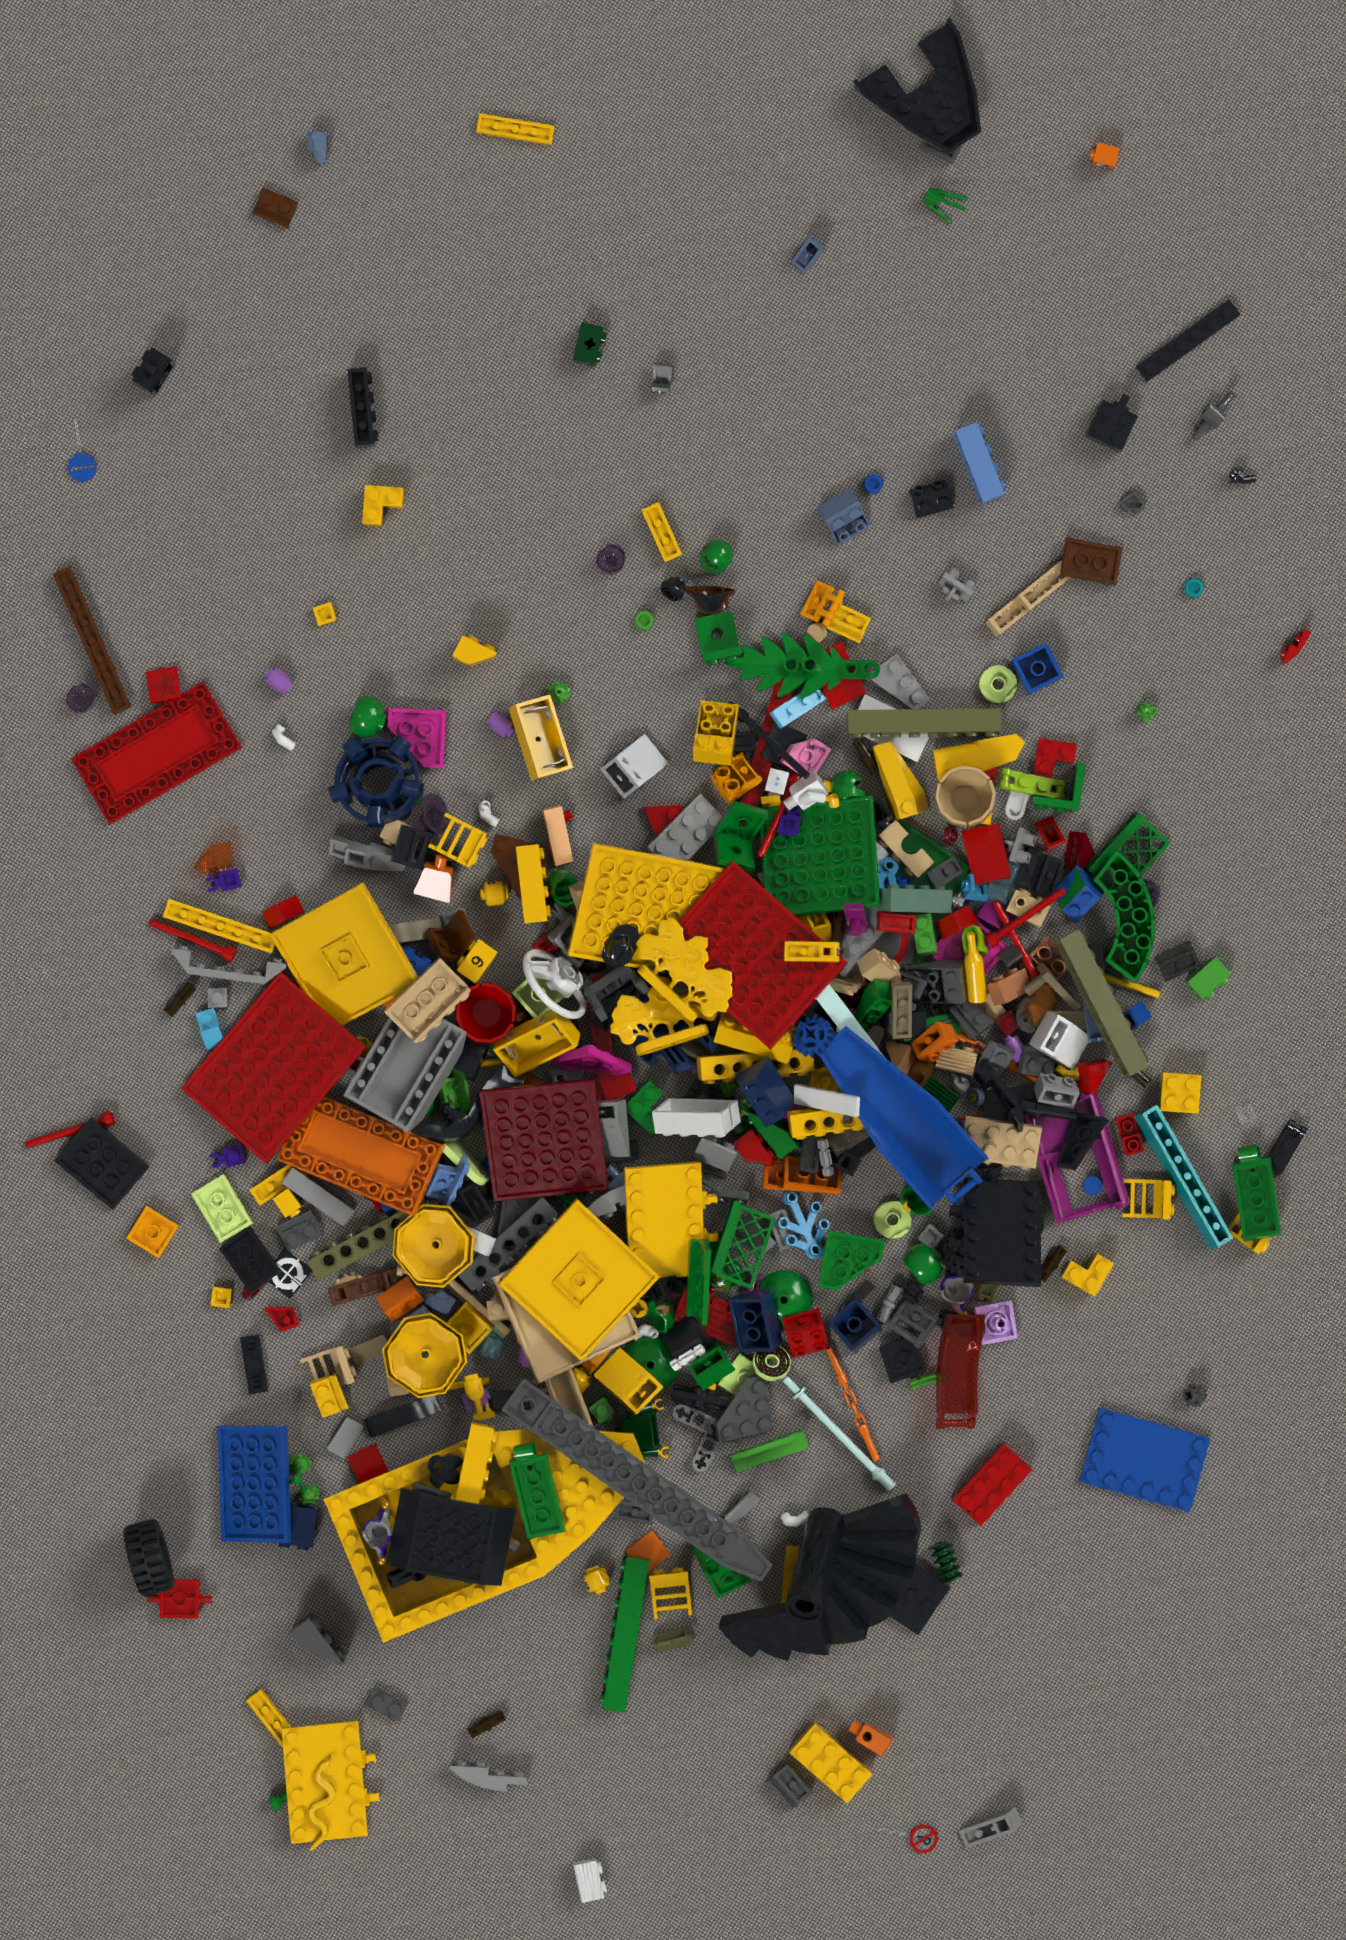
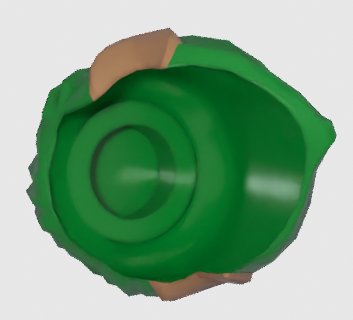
[647,1298,676,1333]

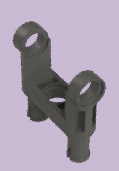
[582,966,650,1022]

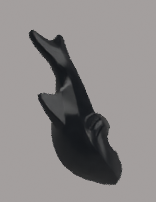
[418,1063,524,1142]

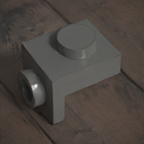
[651,362,673,394]

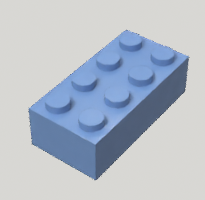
[953,422,1006,506]

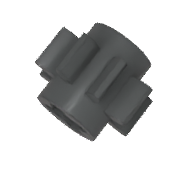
[1183,1383,1207,1407]

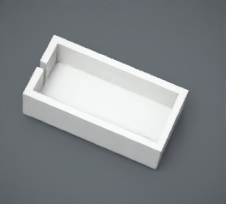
[652,1098,741,1137]

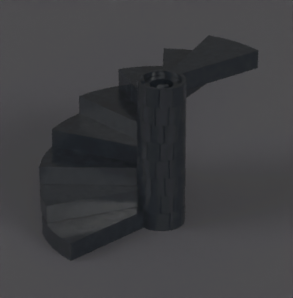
[719,1493,921,1661]

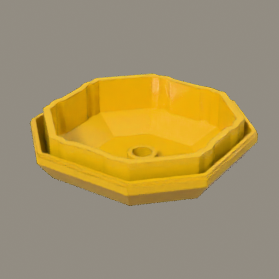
[392,1204,475,1288]
[382,1313,468,1398]

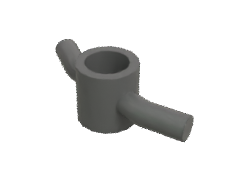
[1192,391,1236,441]

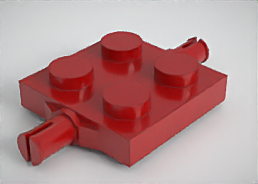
[146,1579,213,1619]

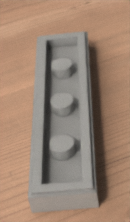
[281,1167,355,1226]

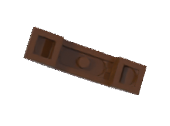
[327,1268,403,1306]

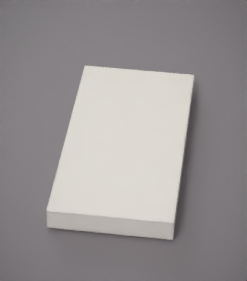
[857,694,929,762]

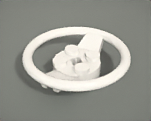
[523,949,588,1019]

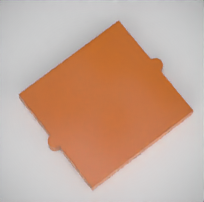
[625,1530,671,1572]

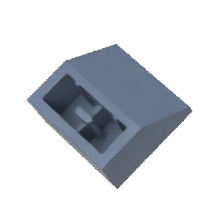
[817,489,871,546]

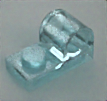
[987,864,1019,905]
[479,1334,508,1361]

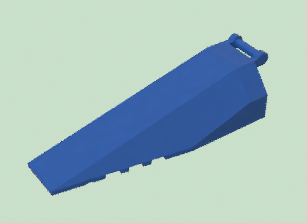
[820,1026,989,1209]

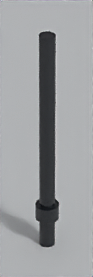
[729,701,810,779]

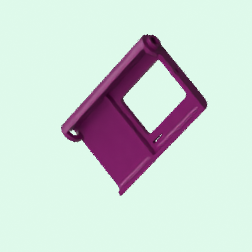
[1024,1091,1130,1224]

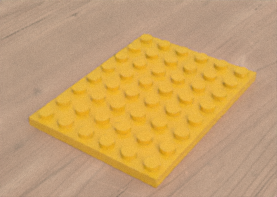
[567,843,726,973]

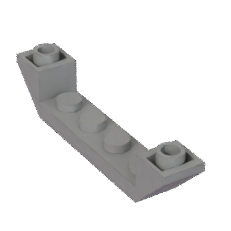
[171,945,287,984]

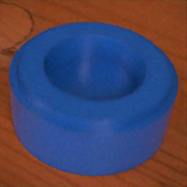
[864,474,883,494]
[1083,1176,1102,1195]

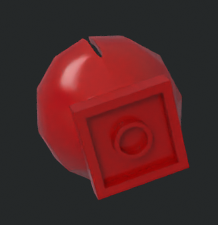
[455,982,517,1044]

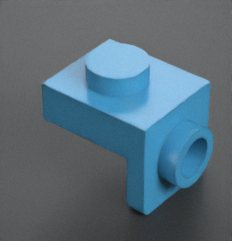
[961,873,988,902]

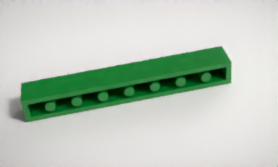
[600,1555,649,1712]

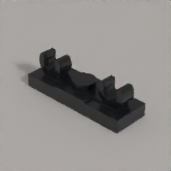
[240,1334,268,1394]

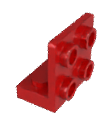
[782,1308,829,1358]

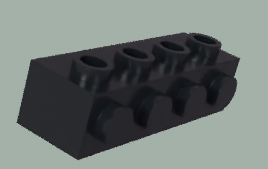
[347,367,378,448]

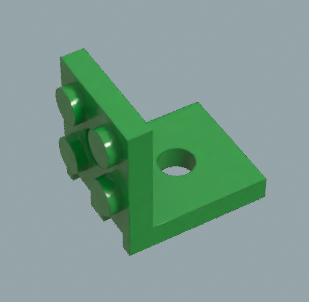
[695,611,742,666]
[1030,763,1085,813]
[713,801,769,874]
[690,1544,752,1598]

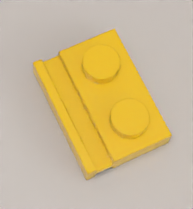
[825,605,871,643]
[309,1373,349,1418]

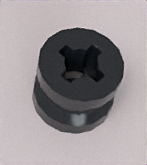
[900,1281,924,1304]

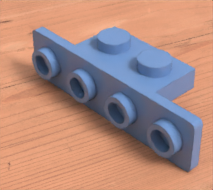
[425,1155,470,1206]

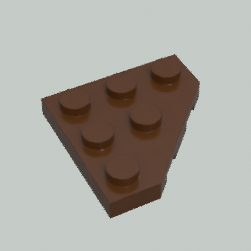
[491,834,551,900]

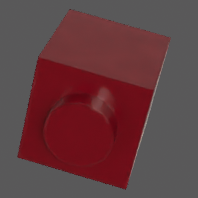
[994,1010,1019,1037]

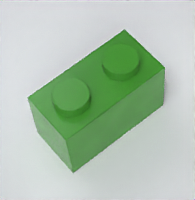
[914,913,938,957]
[1186,957,1231,999]

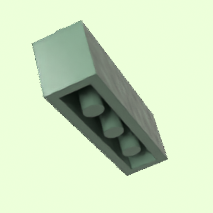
[879,884,953,913]

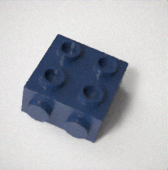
[274,1504,319,1550]

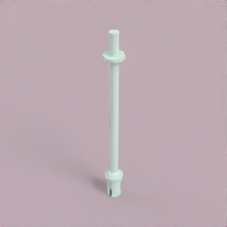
[783,1376,896,1492]

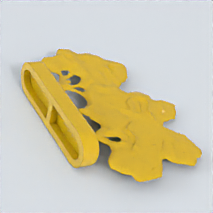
[636,918,733,1022]
[610,975,717,1056]

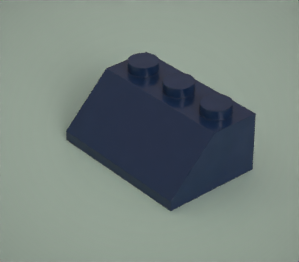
[735,1057,794,1128]
[728,1289,782,1352]

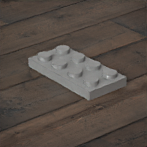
[646,794,722,860]
[831,908,886,978]

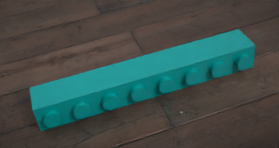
[1134,1105,1233,1249]

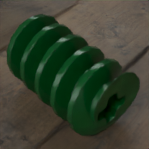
[928,1541,963,1584]

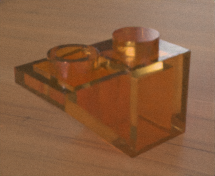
[194,842,235,874]
[907,1057,936,1087]

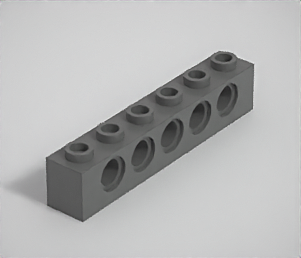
[458,1197,558,1292]

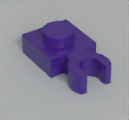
[778,805,802,837]
[206,868,242,892]
[210,1144,246,1168]

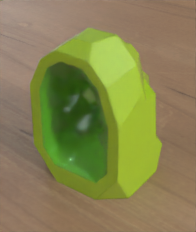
[962,924,988,957]

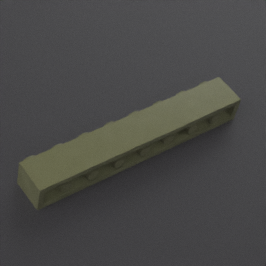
[846,708,1001,739]
[1054,929,1149,1078]

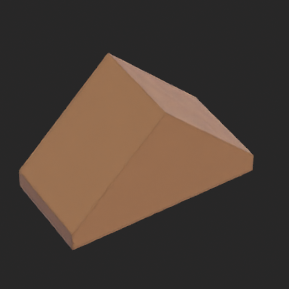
[885,1040,917,1075]

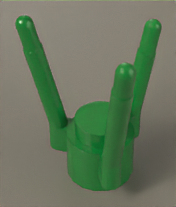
[924,188,968,224]

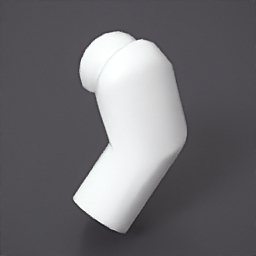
[272,724,296,751]
[478,800,500,827]
[633,1324,659,1342]

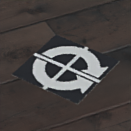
[269,1248,312,1299]

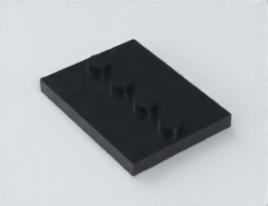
[54,1117,150,1210]
[891,1563,950,1635]

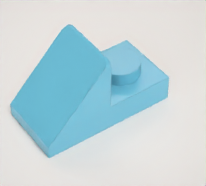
[195,1008,224,1050]

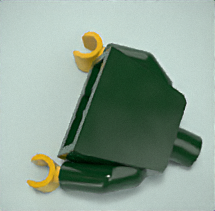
[614,1399,670,1458]

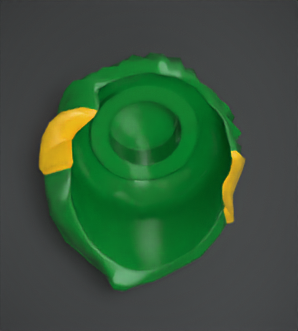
[900,1184,932,1216]

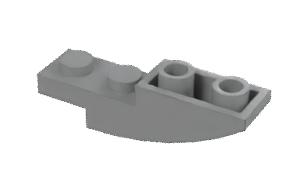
[329,835,406,871]
[587,1184,625,1218]
[450,1760,527,1792]

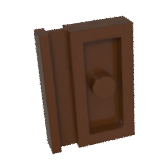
[252,188,299,229]

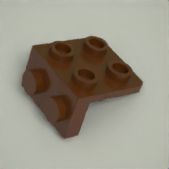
[425,910,475,963]

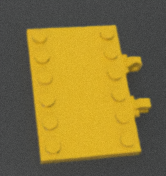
[624,1161,719,1278]
[281,1720,380,1844]

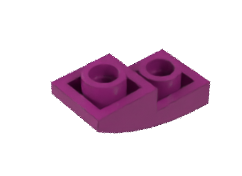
[975,901,1016,937]

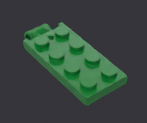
[1232,1144,1282,1242]
[509,1442,566,1539]

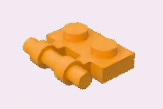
[800,580,845,627]

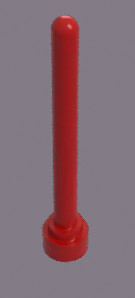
[758,774,801,858]
[985,888,1066,948]
[993,900,1040,982]
[148,919,237,963]
[25,1110,115,1148]

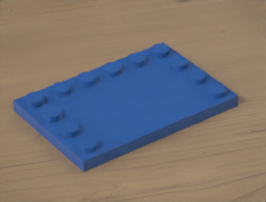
[1079,1407,1210,1512]
[217,1425,291,1543]

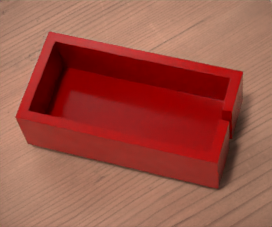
[951,1442,1033,1526]

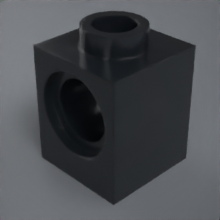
[649,1275,683,1304]

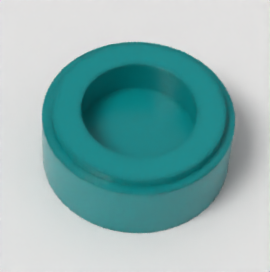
[1184,578,1204,598]

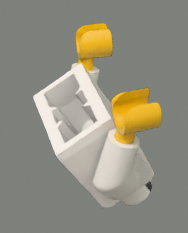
[783,769,839,811]

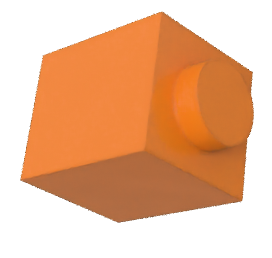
[1089,143,1120,170]

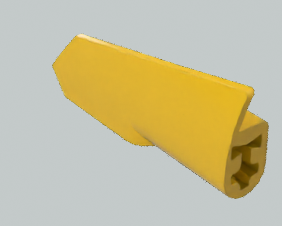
[933,734,1025,781]

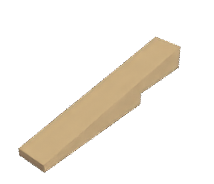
[985,560,1069,637]

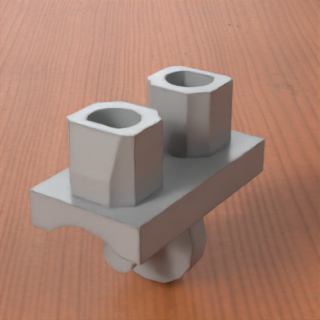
[938,568,975,602]
[1003,827,1037,865]

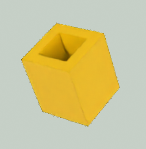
[273,1188,302,1218]

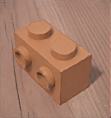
[986,967,1030,1006]

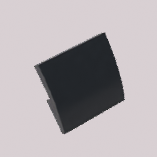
[760,722,808,770]
[1014,847,1065,896]

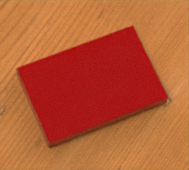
[821,642,866,710]
[961,823,1011,885]

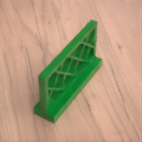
[1084,811,1170,877]
[710,1201,776,1290]
[685,1239,711,1325]

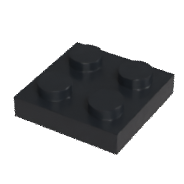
[878,1335,927,1383]

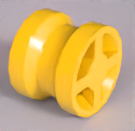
[630,1299,648,1318]

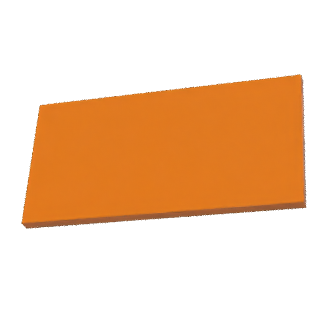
[277,1097,445,1217]

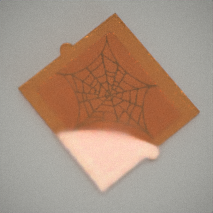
[1025,983,1056,1027]

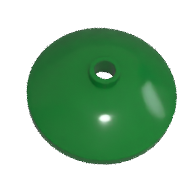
[759,1270,812,1328]
[624,1336,679,1391]

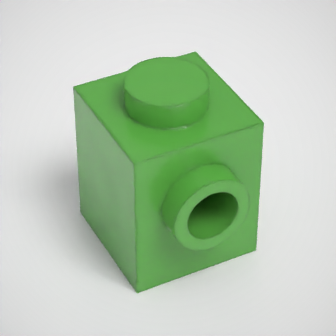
[588,1395,615,1424]

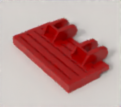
[674,1286,738,1348]

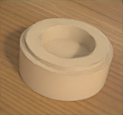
[807,622,827,643]

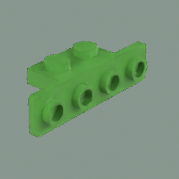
[439,1068,475,1133]

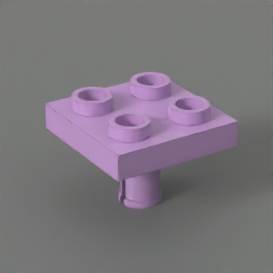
[973,1300,1018,1345]

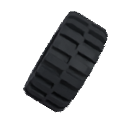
[123,1519,175,1597]

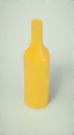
[964,932,987,1003]

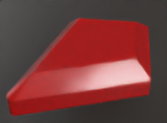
[265,1307,300,1332]

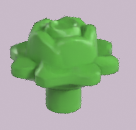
[548,681,570,704]
[1135,702,1158,722]

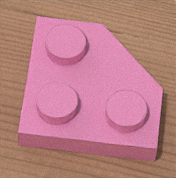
[780,738,831,775]

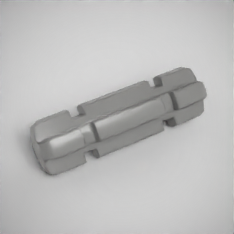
[817,1139,834,1176]

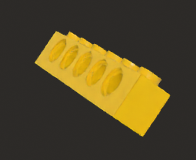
[696,1048,814,1084]
[787,1107,864,1140]

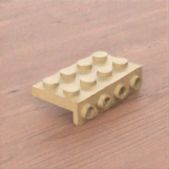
[384,957,471,1044]
[964,1116,1042,1170]

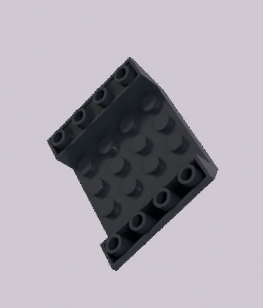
[386,1487,516,1586]

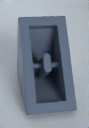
[791,235,825,274]

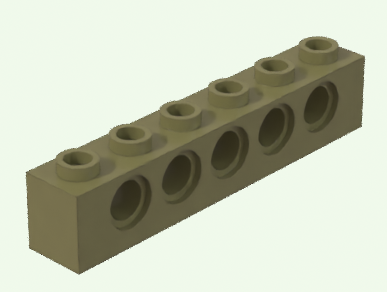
[307,1209,410,1281]

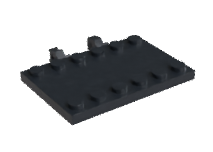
[949,1177,1041,1287]

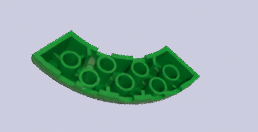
[1093,850,1155,984]

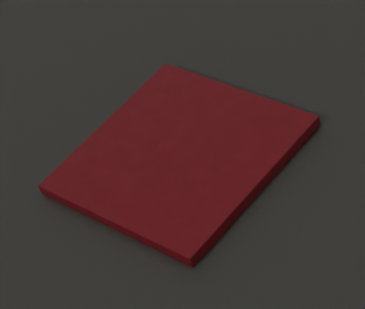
[479,1078,609,1201]

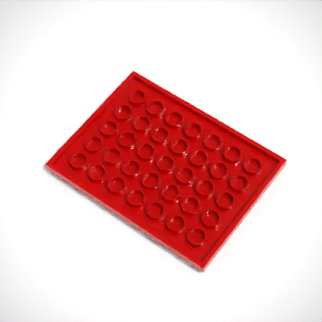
[679,861,848,1050]
[181,972,367,1164]

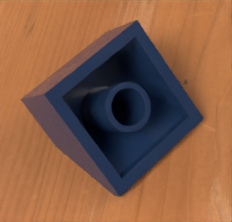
[827,1298,883,1354]

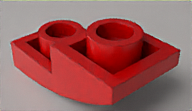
[1279,629,1311,664]
[1115,1112,1144,1156]

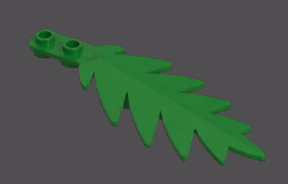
[724,632,880,699]

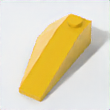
[872,741,929,820]

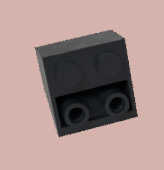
[450,1182,495,1228]

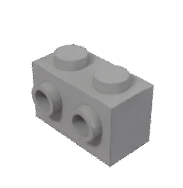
[1033,1073,1080,1108]

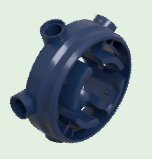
[328,735,424,828]

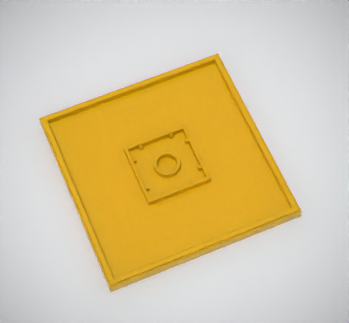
[269,882,418,1026]
[497,1198,660,1362]

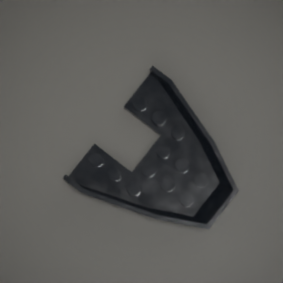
[853,18,981,153]

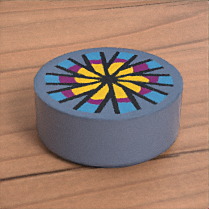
[968,1087,985,1107]

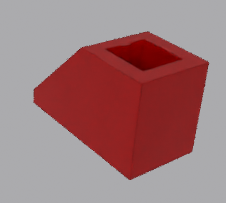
[733,1130,775,1166]

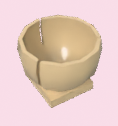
[934,765,997,828]

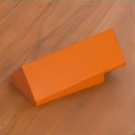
[761,1155,842,1194]

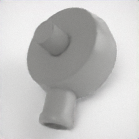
[950,1072,970,1093]

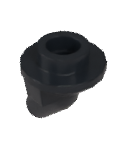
[1228,467,1256,484]
[977,1163,1003,1180]

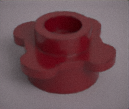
[944,825,958,845]

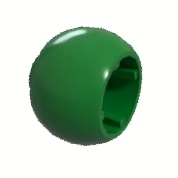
[348,696,387,738]
[902,1243,943,1285]

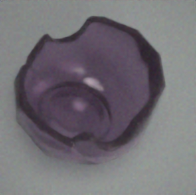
[596,544,626,575]
[66,683,95,714]

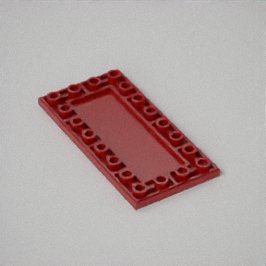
[71,681,242,825]

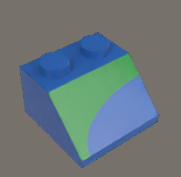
[1055,865,1104,923]

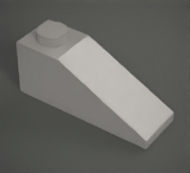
[959,1806,1023,1848]

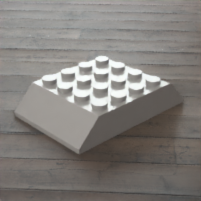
[344,1018,467,1132]

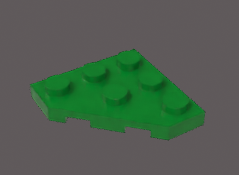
[818,1230,885,1290]

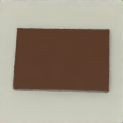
[1059,537,1122,586]

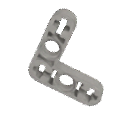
[672,1403,719,1472]

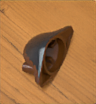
[685,586,736,614]

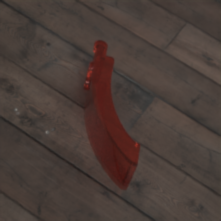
[936,1314,985,1429]

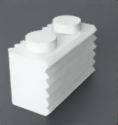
[573,1858,607,1903]

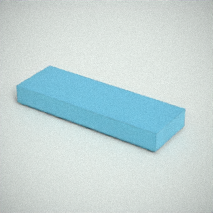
[770,689,826,729]

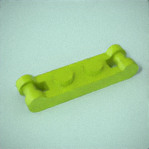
[998,768,1067,800]

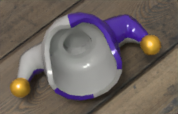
[940,1270,974,1319]
[362,1501,393,1565]

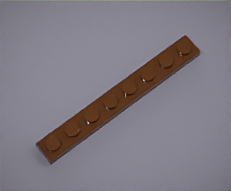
[53,566,132,715]

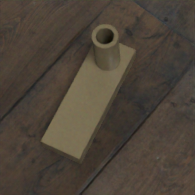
[1023,962,1081,1011]
[890,977,912,1039]

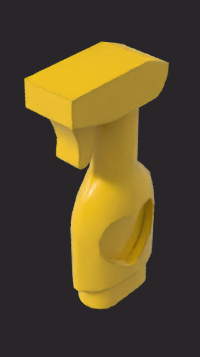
[463,1373,495,1421]

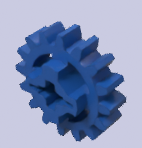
[792,1015,835,1058]

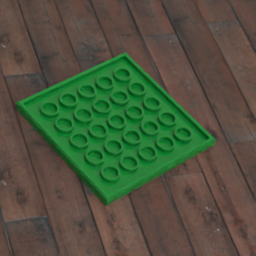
[760,796,881,916]

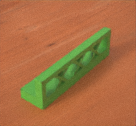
[730,1429,809,1472]

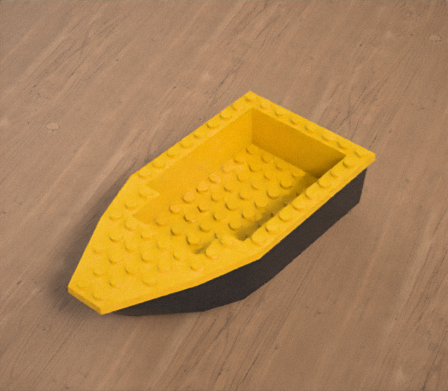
[324,1428,646,1643]

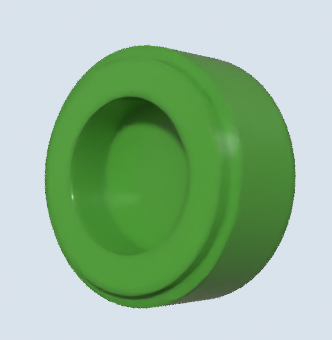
[635,611,654,630]

